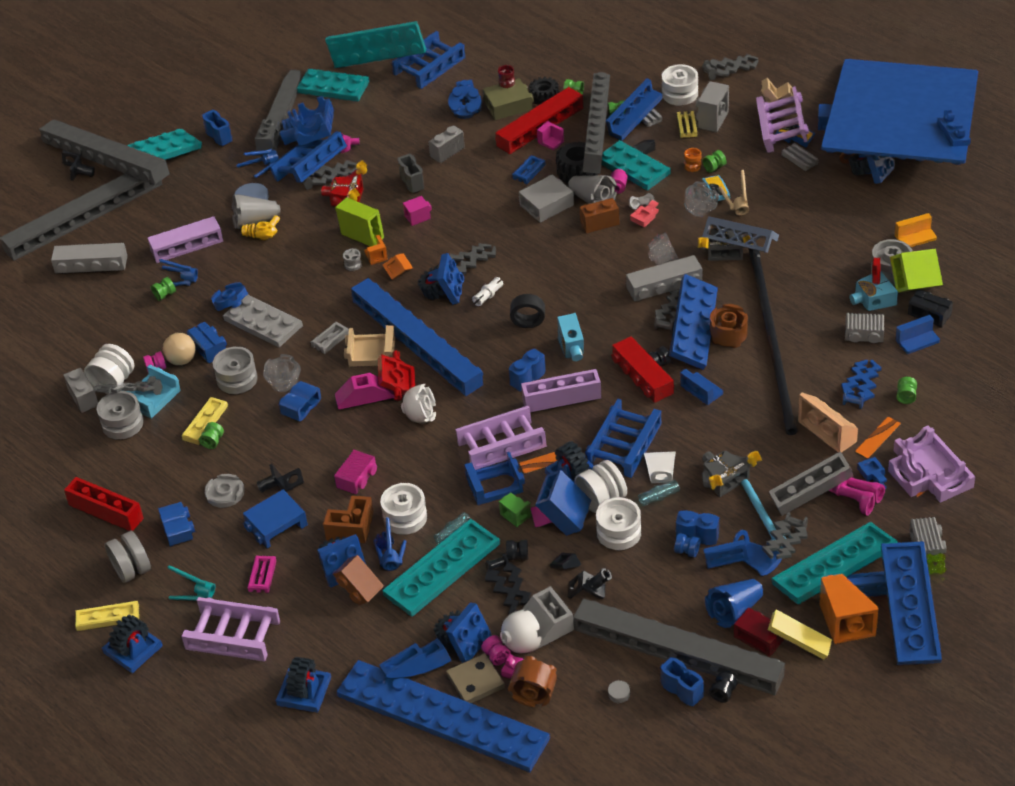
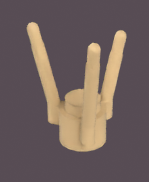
[719,170,749,215]

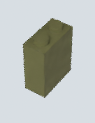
[483,78,534,120]

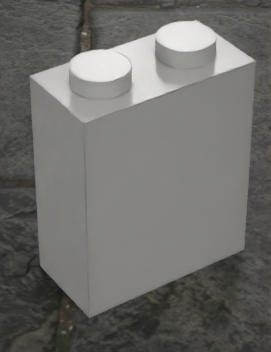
[519,174,574,223]

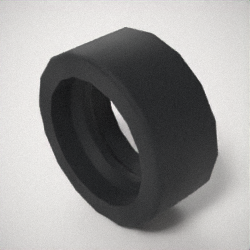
[510,294,545,328]

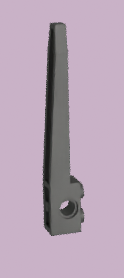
[255,70,301,155]

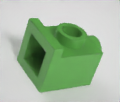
[499,493,531,527]

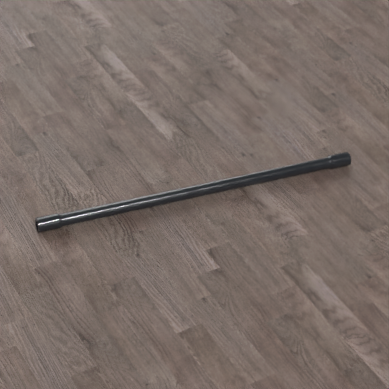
[748,248,798,435]

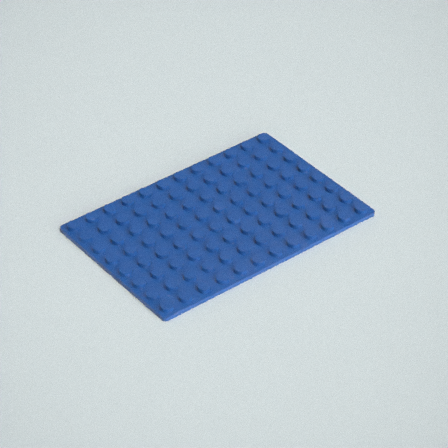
[821,59,978,165]

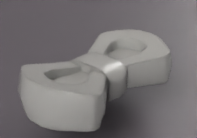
[628,193,655,211]

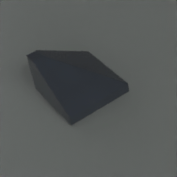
[632,140,655,154]
[549,552,581,569]

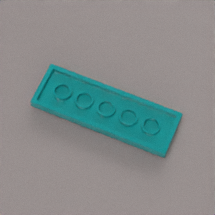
[325,21,426,68]
[382,519,500,617]
[772,522,897,604]

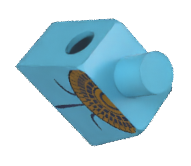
[849,270,898,311]
[557,313,584,361]

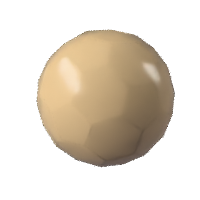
[162,333,196,366]

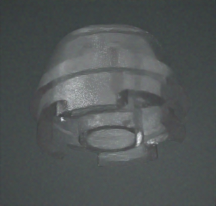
[684,181,719,217]
[647,232,678,265]
[263,354,301,392]

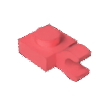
[630,200,659,228]

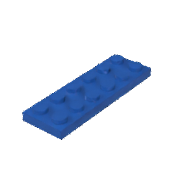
[669,274,718,370]
[880,541,942,665]

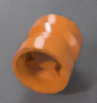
[684,148,702,172]

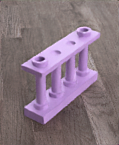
[756,87,809,153]
[455,406,547,470]
[181,597,280,662]

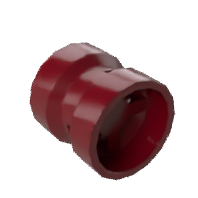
[498,65,515,88]

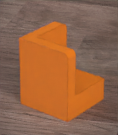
[364,235,388,265]
[383,253,413,280]

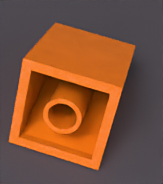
[820,574,878,644]

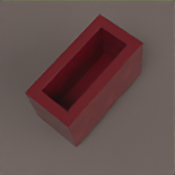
[734,607,784,657]

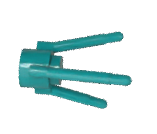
[167,565,216,600]

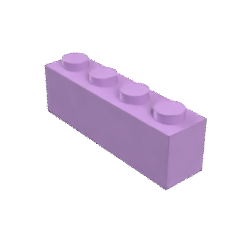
[148,216,223,263]
[521,369,601,412]

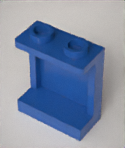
[243,489,308,549]

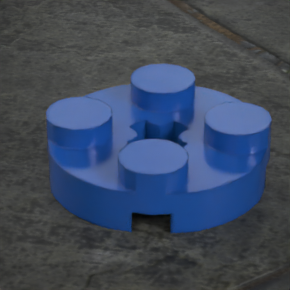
[448,86,482,119]
[211,282,248,311]

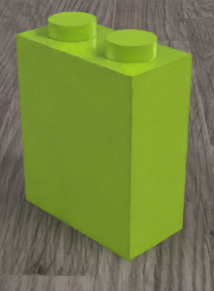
[335,197,384,246]
[890,249,943,293]

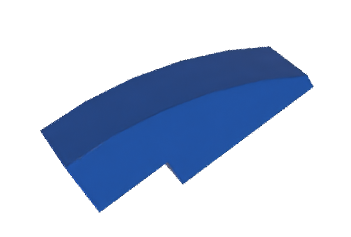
[379,638,452,678]

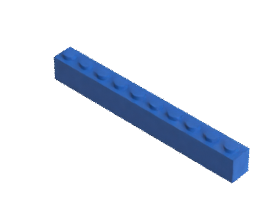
[351,278,483,396]

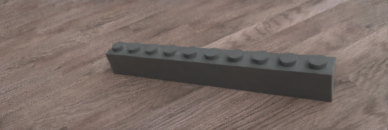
[583,72,610,174]
[39,119,170,184]
[0,174,162,261]
[573,598,785,695]

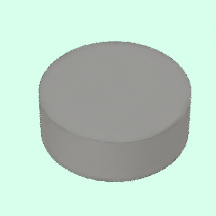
[608,681,630,703]

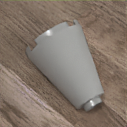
[568,175,617,204]
[232,194,280,229]

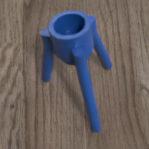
[236,149,279,178]
[159,259,198,286]
[373,517,406,571]

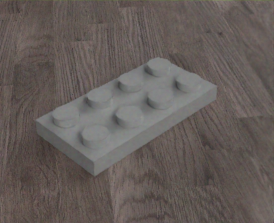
[223,295,303,348]

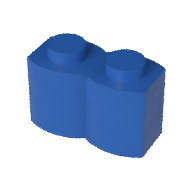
[202,110,232,146]
[509,349,546,391]
[279,381,321,421]
[158,502,195,546]
[676,510,719,545]
[660,657,704,706]

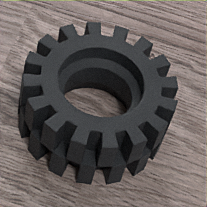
[529,77,559,105]

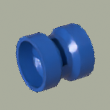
[674,533,700,558]

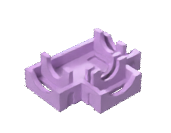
[888,426,975,503]

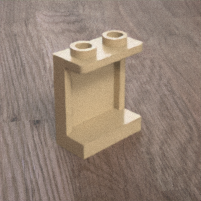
[344,326,395,367]

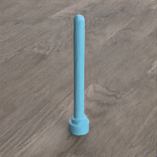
[741,479,786,549]

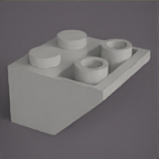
[523,586,574,649]

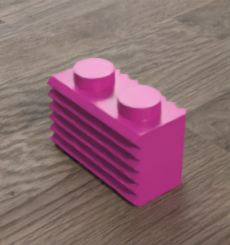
[334,450,377,495]

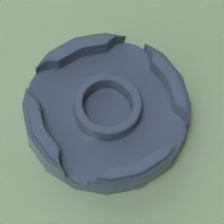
[234,183,269,200]

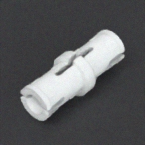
[472,277,503,306]

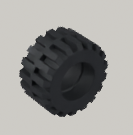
[556,141,598,183]

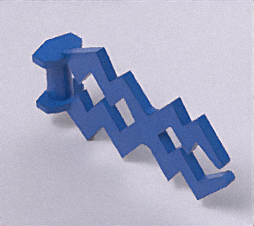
[841,360,882,409]

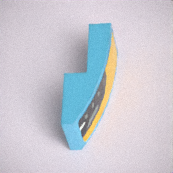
[702,175,730,202]

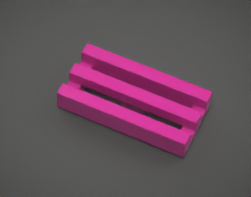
[248,556,277,593]

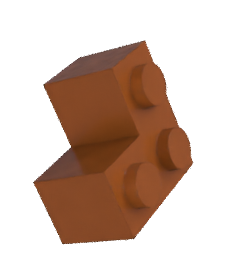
[323,496,374,544]

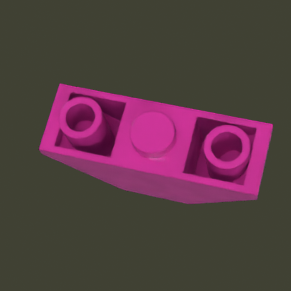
[335,373,394,410]

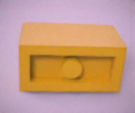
[895,213,937,247]

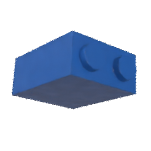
[535,470,592,536]

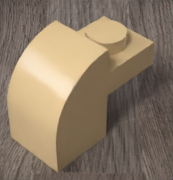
[761,78,795,110]

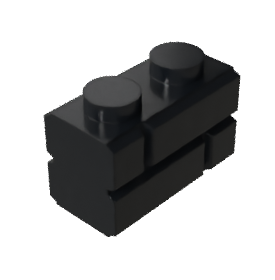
[908,289,953,327]

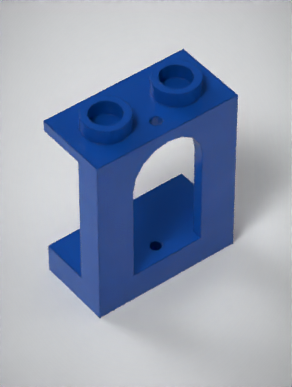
[464,452,525,505]

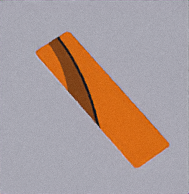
[855,417,901,458]
[519,451,557,474]

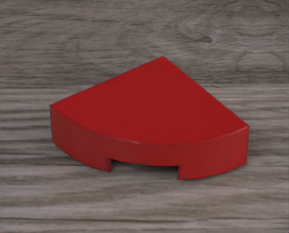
[872,258,880,284]

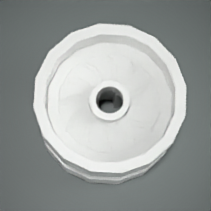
[662,64,698,105]
[380,483,427,535]
[596,497,641,550]

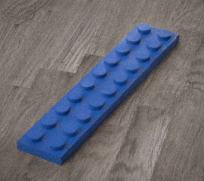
[337,660,550,772]

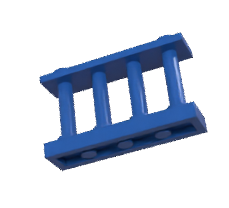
[392,31,466,89]
[269,132,347,182]
[585,399,661,478]

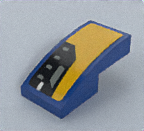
[775,125,815,147]

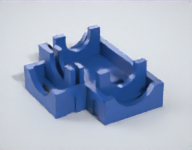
[280,96,334,146]

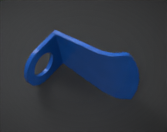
[733,530,781,576]

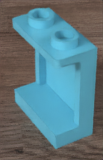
[127,365,181,419]

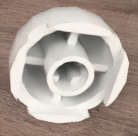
[401,384,436,423]
[500,609,541,653]

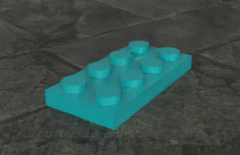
[297,69,369,102]
[127,129,202,160]
[601,140,671,191]

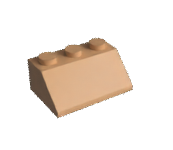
[798,393,858,453]

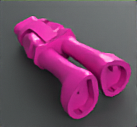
[828,477,885,516]

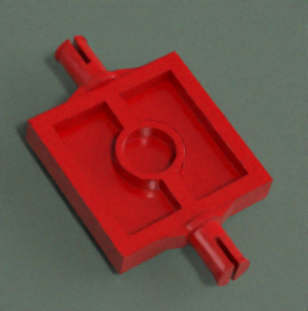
[378,350,415,401]

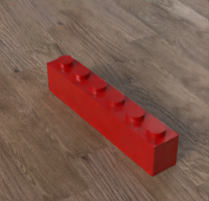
[495,87,583,154]

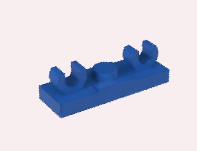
[937,109,971,146]

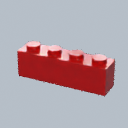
[611,336,674,403]
[64,477,144,531]

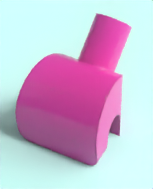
[339,133,359,153]

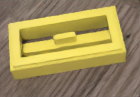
[677,111,697,138]

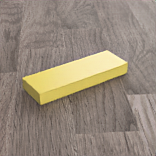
[181,397,228,445]
[76,601,139,631]
[768,610,832,659]

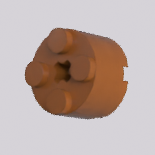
[710,304,748,348]
[508,656,557,707]

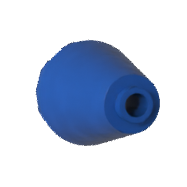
[704,579,763,628]

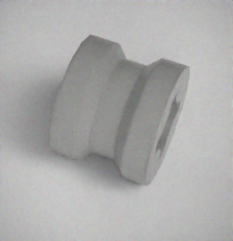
[343,249,362,271]

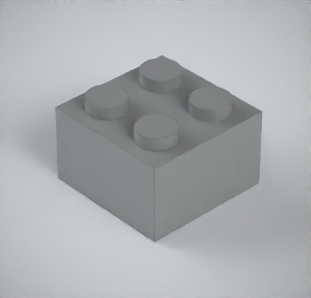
[696,81,729,132]

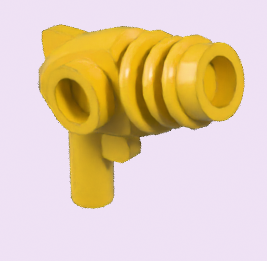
[242,215,280,240]

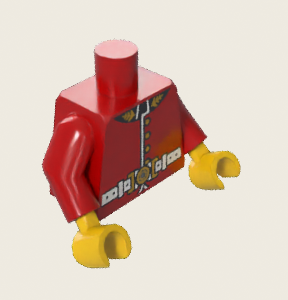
[321,161,367,207]

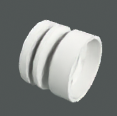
[84,344,135,394]
[575,460,627,513]

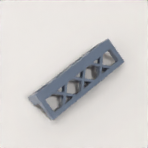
[702,216,779,253]

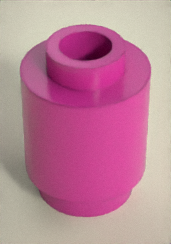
[610,169,627,194]

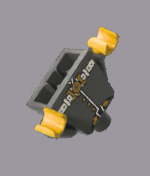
[697,228,754,261]
[702,451,762,497]

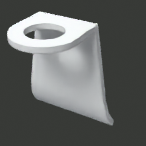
[644,452,676,483]

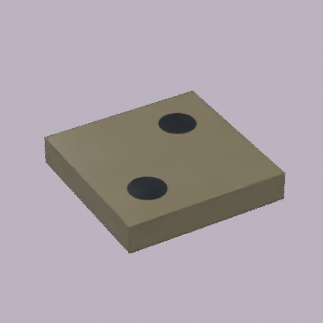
[447,654,505,703]

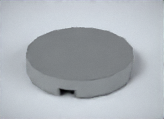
[205,474,245,508]

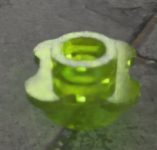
[926,553,946,574]

